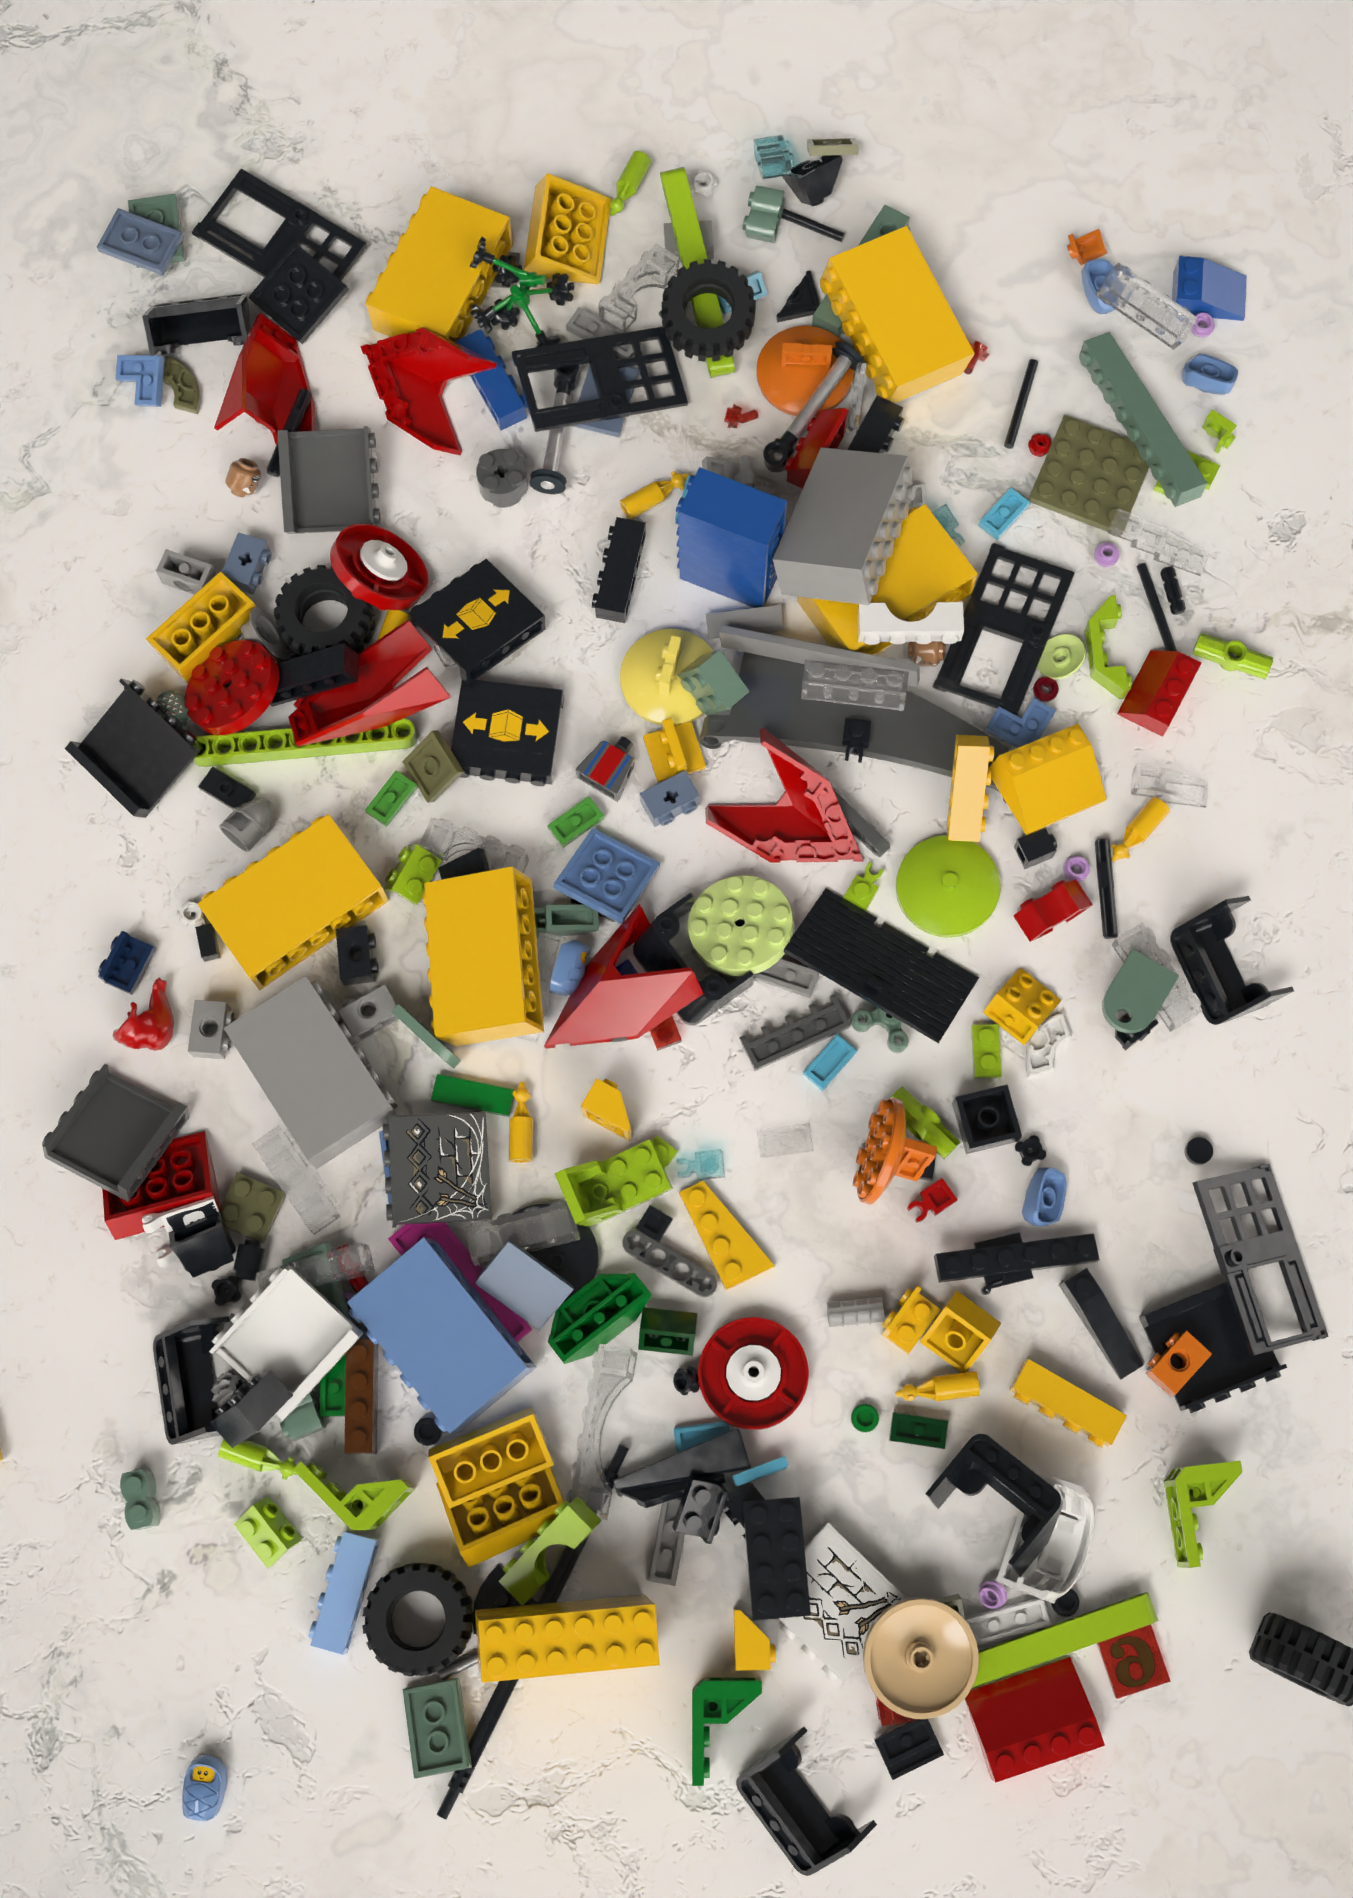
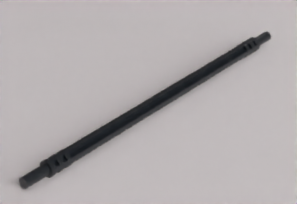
[437,1444,629,1820]

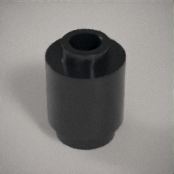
[233,1240,266,1281]

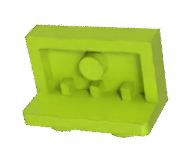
[384,844,442,905]
[233,1497,302,1569]

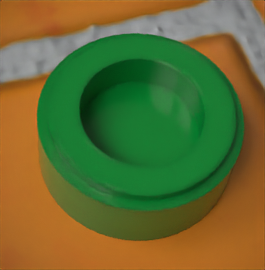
[851,1404,879,1433]

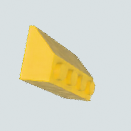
[146,571,257,683]
[428,1406,554,1509]

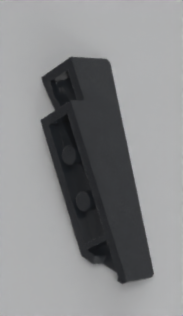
[613,1428,751,1508]

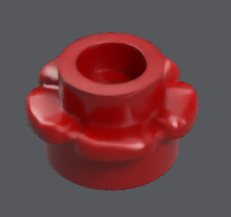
[1028,433,1052,457]

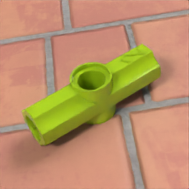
[1192,632,1274,680]
[891,1086,960,1159]

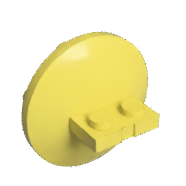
[620,629,714,726]

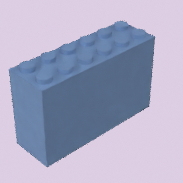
[347,1237,537,1434]

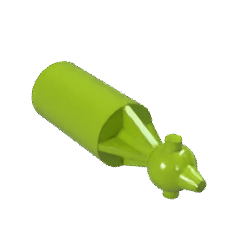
[610,151,652,216]
[218,1439,297,1480]

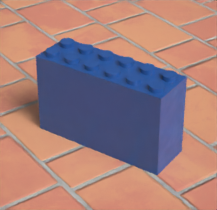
[676,467,787,608]

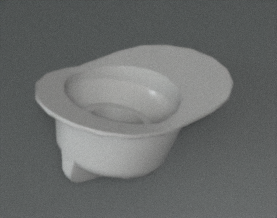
[241,608,292,660]

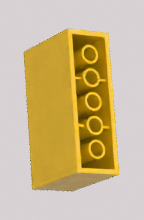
[366,186,513,342]
[820,226,975,403]
[797,504,978,655]
[197,814,389,991]
[422,866,544,1047]
[475,1594,660,1683]

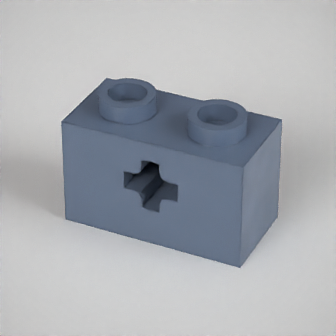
[222,532,272,595]
[640,770,700,827]

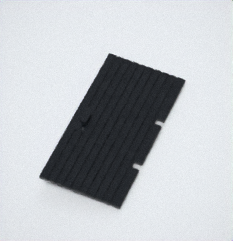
[784,888,979,1044]

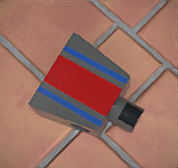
[575,736,634,802]

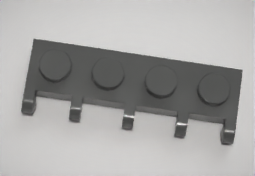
[739,994,851,1071]

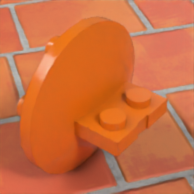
[756,326,854,416]
[853,1097,937,1205]

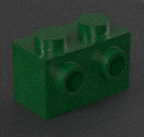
[638,1307,698,1356]

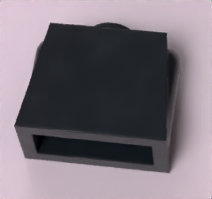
[168,1211,236,1278]

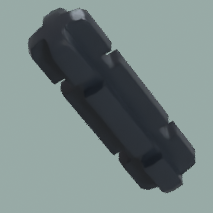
[1160,566,1186,615]

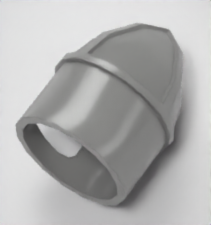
[219,799,272,852]

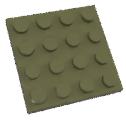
[1028,415,1149,537]

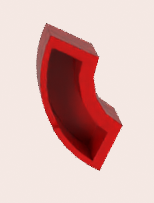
[1013,879,1093,942]

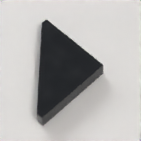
[776,271,820,323]

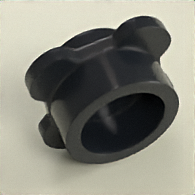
[1015,1135,1046,1166]
[211,1275,242,1306]
[673,1365,700,1395]

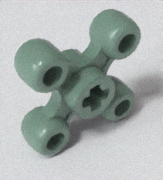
[851,1008,909,1053]

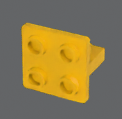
[643,718,706,783]

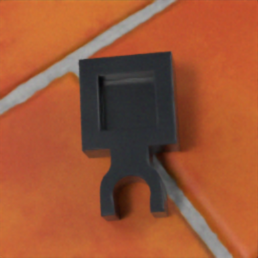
[842,718,871,763]

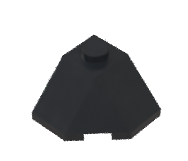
[781,155,843,206]

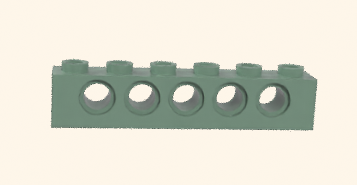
[812,205,911,338]

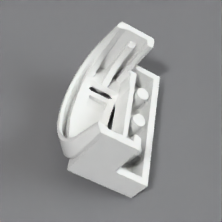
[996,1474,1094,1604]

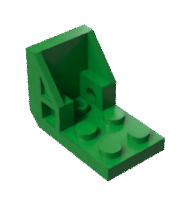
[692,1677,762,1786]

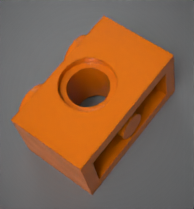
[1145,1331,1212,1396]

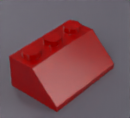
[785,408,849,489]
[1117,650,1201,737]

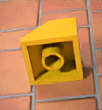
[581,1078,632,1142]
[920,1290,1001,1373]
[733,1608,776,1671]

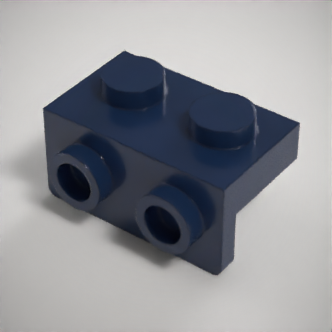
[98,931,156,995]

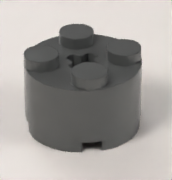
[476,449,528,508]

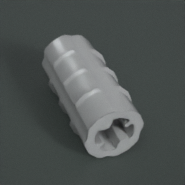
[827,1297,884,1327]

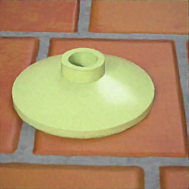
[1037,634,1086,679]

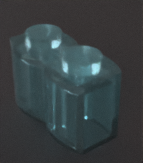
[753,135,795,179]

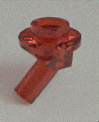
[964,340,990,374]
[724,404,758,429]

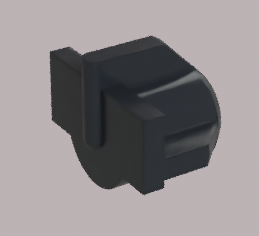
[1115,1013,1159,1051]

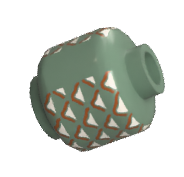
[157,691,190,728]

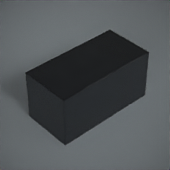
[195,923,221,962]

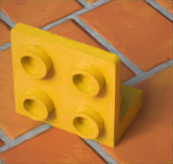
[983,968,1061,1045]
[881,1285,941,1354]

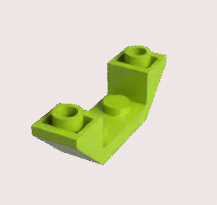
[1084,595,1132,699]

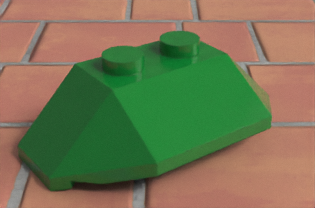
[548,1273,652,1364]

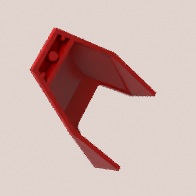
[214,313,315,445]
[288,619,451,746]

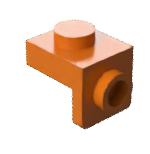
[1067,229,1108,265]

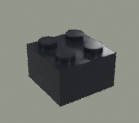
[952,1084,1022,1154]
[210,1370,293,1448]

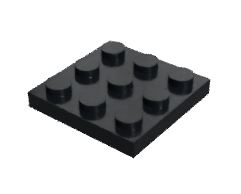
[248,242,349,345]

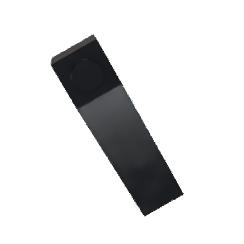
[1059,1268,1144,1380]

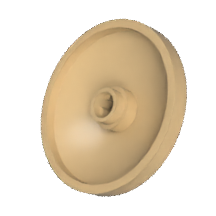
[863,1598,979,1719]

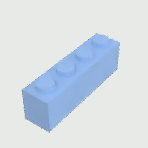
[308,1531,380,1655]

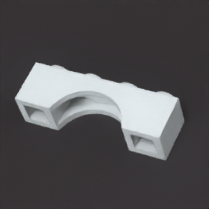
[857,602,964,645]

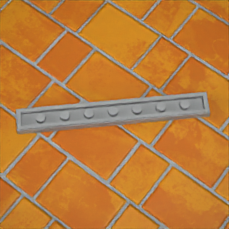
[719,625,920,687]

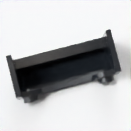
[142,294,251,356]
[633,893,754,1025]
[1170,896,1294,1025]
[153,1316,230,1445]
[925,1434,1063,1577]
[736,1726,877,1876]

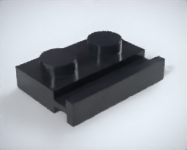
[874,1719,944,1780]

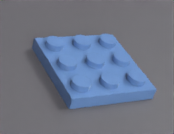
[554,828,660,924]

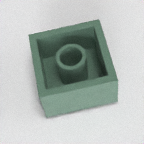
[678,650,750,716]

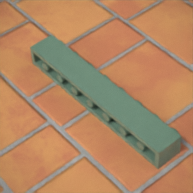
[1079,332,1207,507]

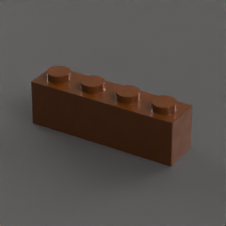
[344,1340,379,1455]

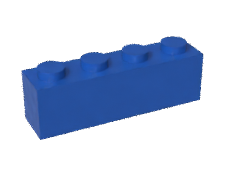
[455,329,528,431]

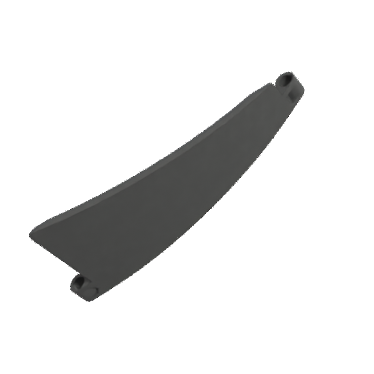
[699,652,1009,803]

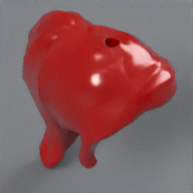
[112,977,174,1051]

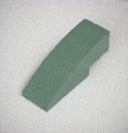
[534,905,599,938]

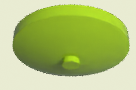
[896,835,1001,938]

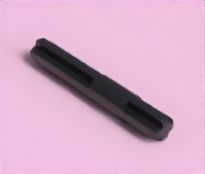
[267,388,312,477]
[1095,838,1118,939]

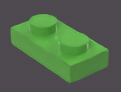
[365,770,417,827]
[547,796,605,848]

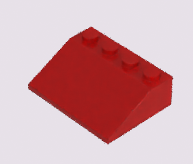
[102,1131,221,1240]
[965,1657,1105,1783]

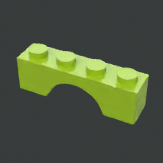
[499,1496,602,1606]

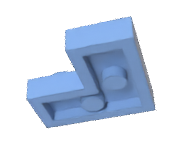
[115,355,165,407]
[985,698,1056,748]

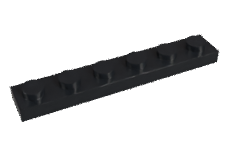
[934,1233,1100,1283]

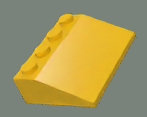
[523,173,611,284]
[988,724,1107,835]
[436,1467,565,1568]

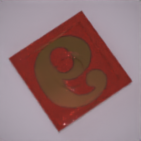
[1096,1624,1171,1699]

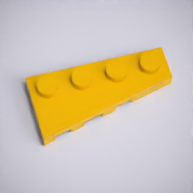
[679,1181,775,1291]

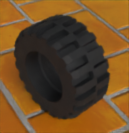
[661,259,756,362]
[274,565,375,657]
[362,1563,474,1677]
[1249,1612,1353,1707]

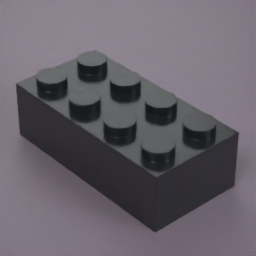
[742,1497,811,1621]

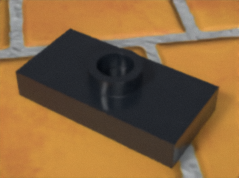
[198,766,256,810]

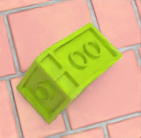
[554,1139,673,1227]
[293,1461,415,1531]
[1164,1461,1243,1568]

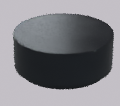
[1184,1137,1213,1165]
[414,1417,442,1446]

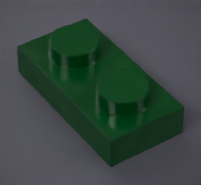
[889,1412,948,1449]

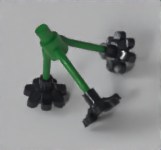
[469,236,546,333]
[491,273,574,348]

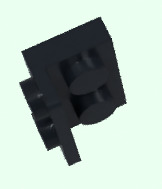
[672,1475,729,1544]

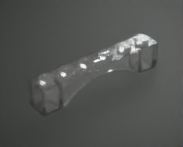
[566,1344,638,1520]

